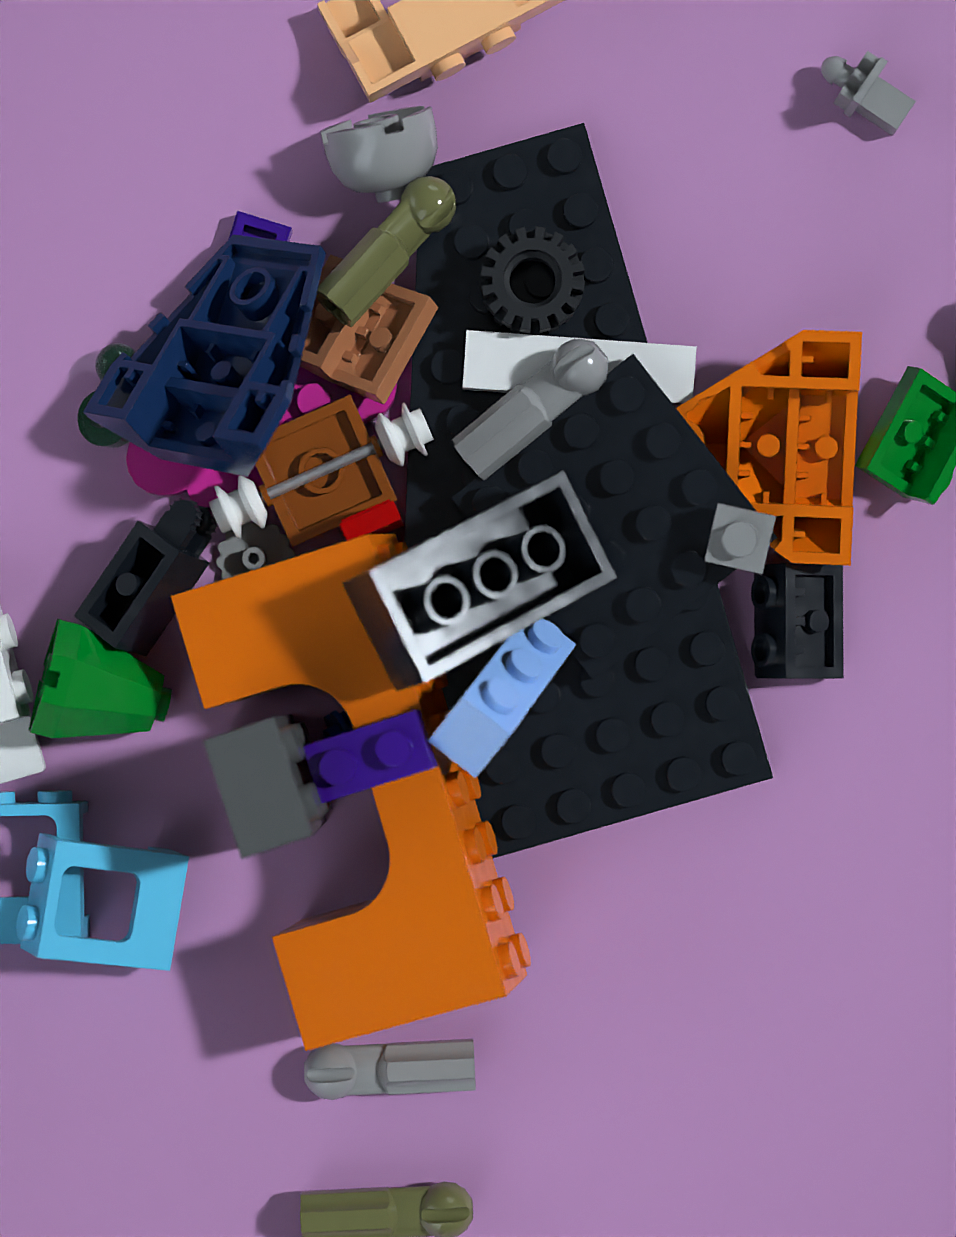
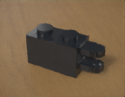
[74,498,218,657]

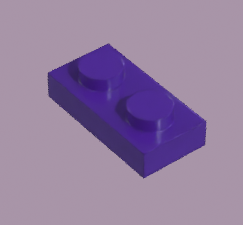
[303,709,438,804]

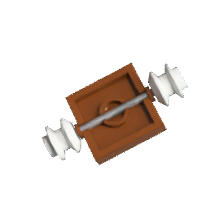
[209,394,434,547]

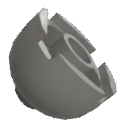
[320,106,438,203]

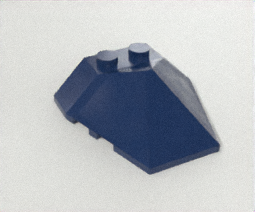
[83,235,326,477]

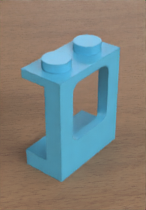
[0,790,90,944]
[16,833,189,971]

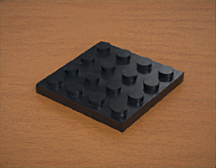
[451,354,777,680]

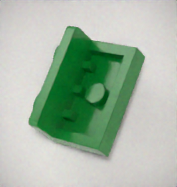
[855,366,956,505]

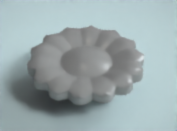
[216,522,295,580]

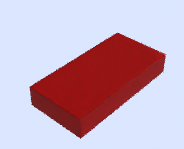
[339,499,404,541]

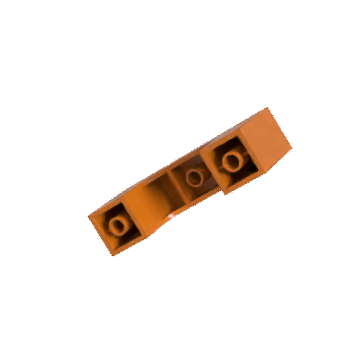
[171,534,531,1051]

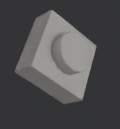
[705,503,776,574]

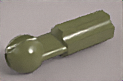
[316,176,456,328]
[300,1181,473,1237]

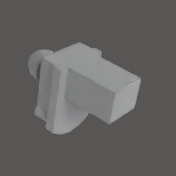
[821,51,916,136]

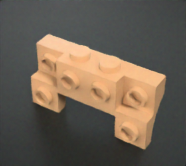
[317,0,565,103]

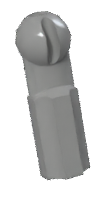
[452,339,609,480]
[304,1038,476,1100]

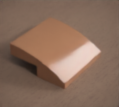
[300,254,438,405]

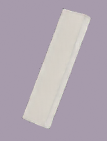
[462,330,697,405]

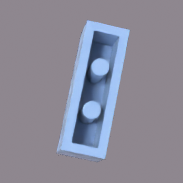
[428,618,576,778]

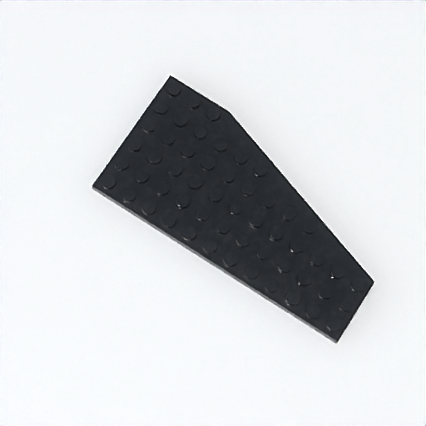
[404,123,773,858]

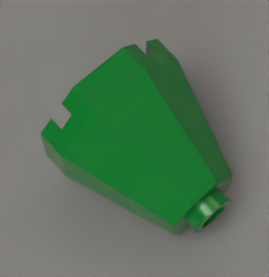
[28,619,172,738]

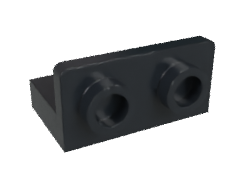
[751,563,844,679]

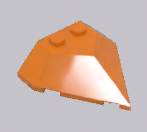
[676,330,862,566]

